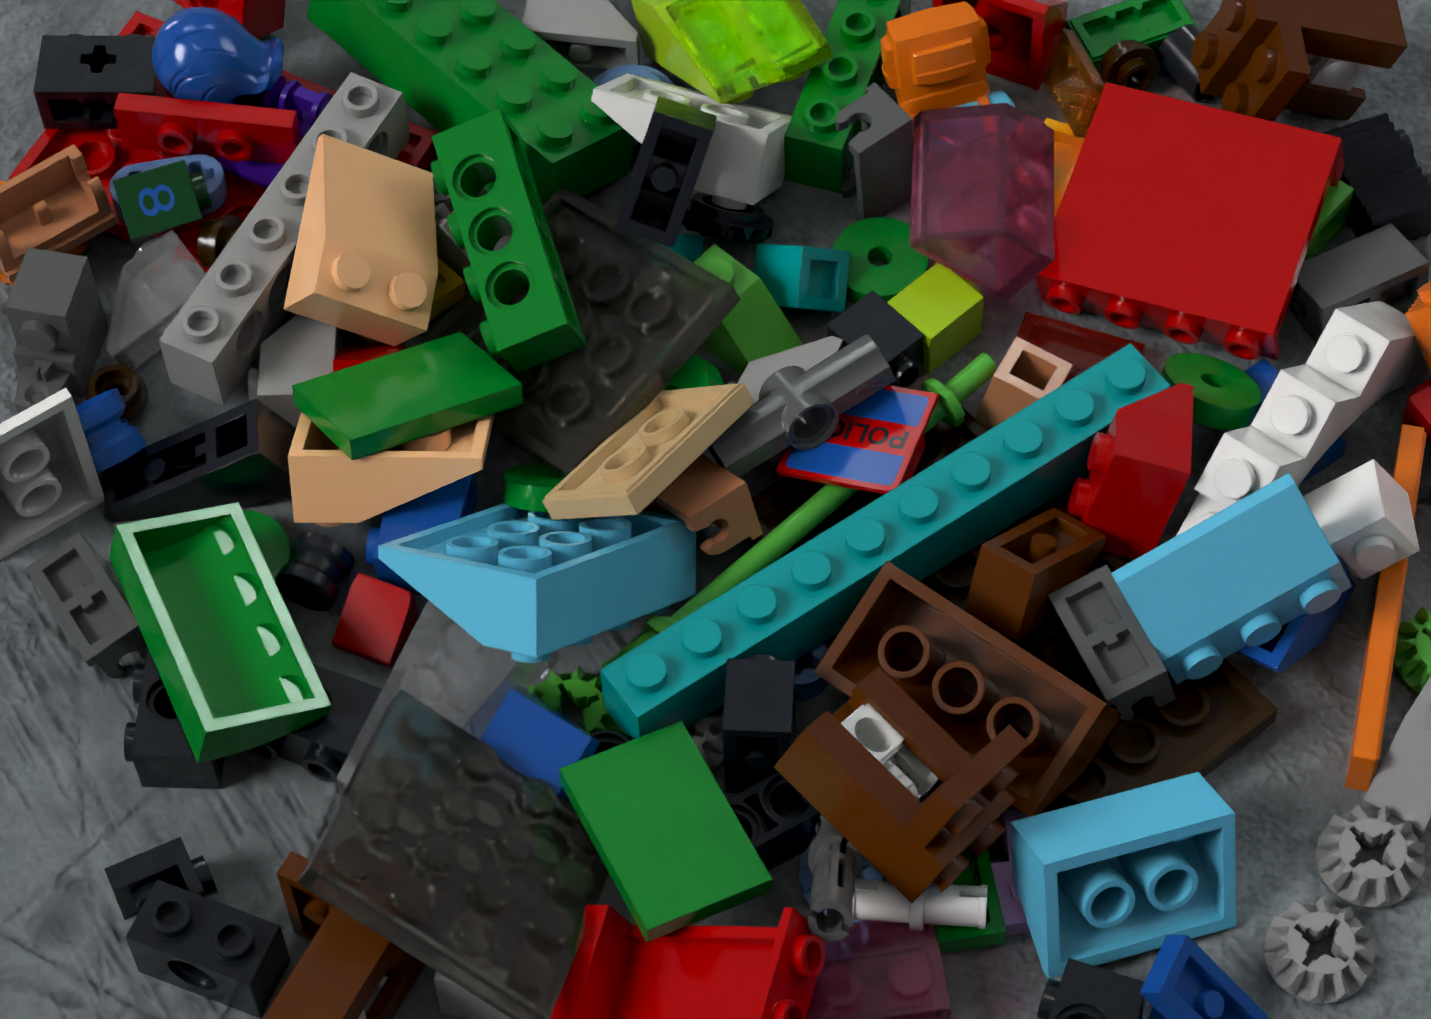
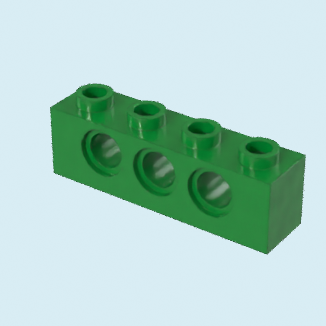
[784,0,911,194]
[431,108,586,373]

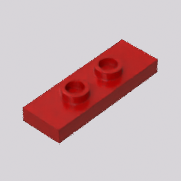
[114,93,302,164]

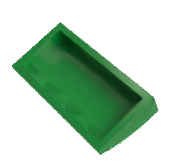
[109,502,331,764]

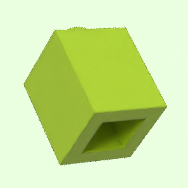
[887,261,984,374]

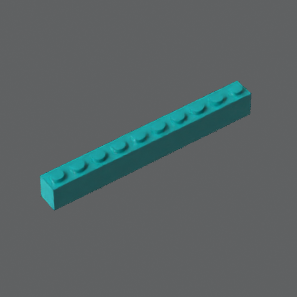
[600,343,1171,741]

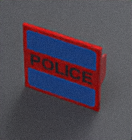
[776,385,939,494]

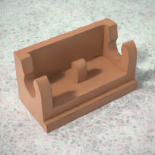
[0,144,117,283]
[643,454,763,555]

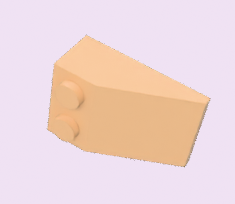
[283,134,438,346]
[288,412,494,527]

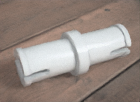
[853,877,988,931]

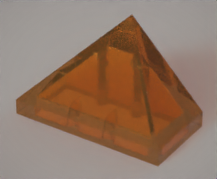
[1044,28,1105,138]

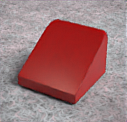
[332,573,419,668]

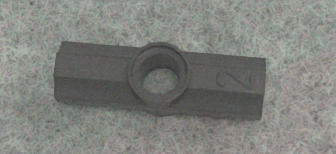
[708,334,896,477]

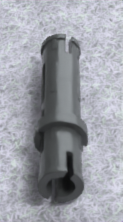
[807,815,863,942]

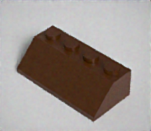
[814,561,1122,817]

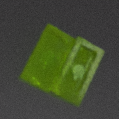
[665,0,833,96]

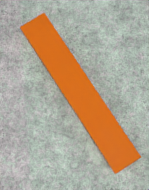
[1344,424,1427,792]

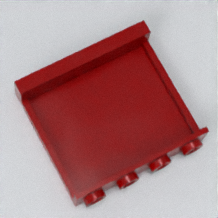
[1034,82,1345,360]
[550,904,827,1019]

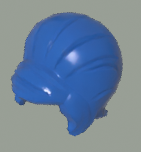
[152,7,284,104]

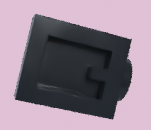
[104,837,218,920]

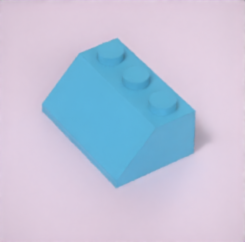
[1111,473,1352,684]
[1010,772,1236,979]

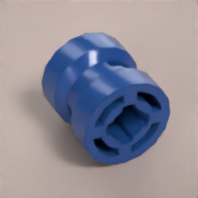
[76,388,147,473]

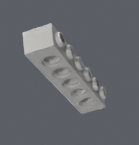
[159,72,411,405]

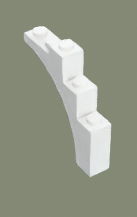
[1176,300,1422,536]

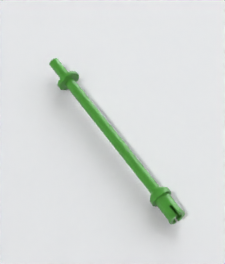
[601,353,998,668]

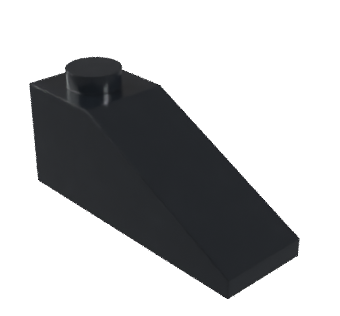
[104,399,296,523]

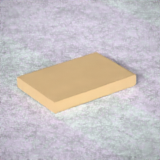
[542,383,755,520]

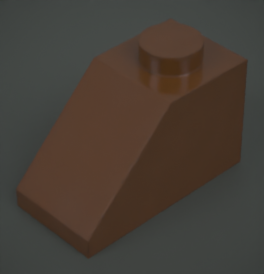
[964,507,1107,641]

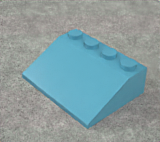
[378,503,696,663]

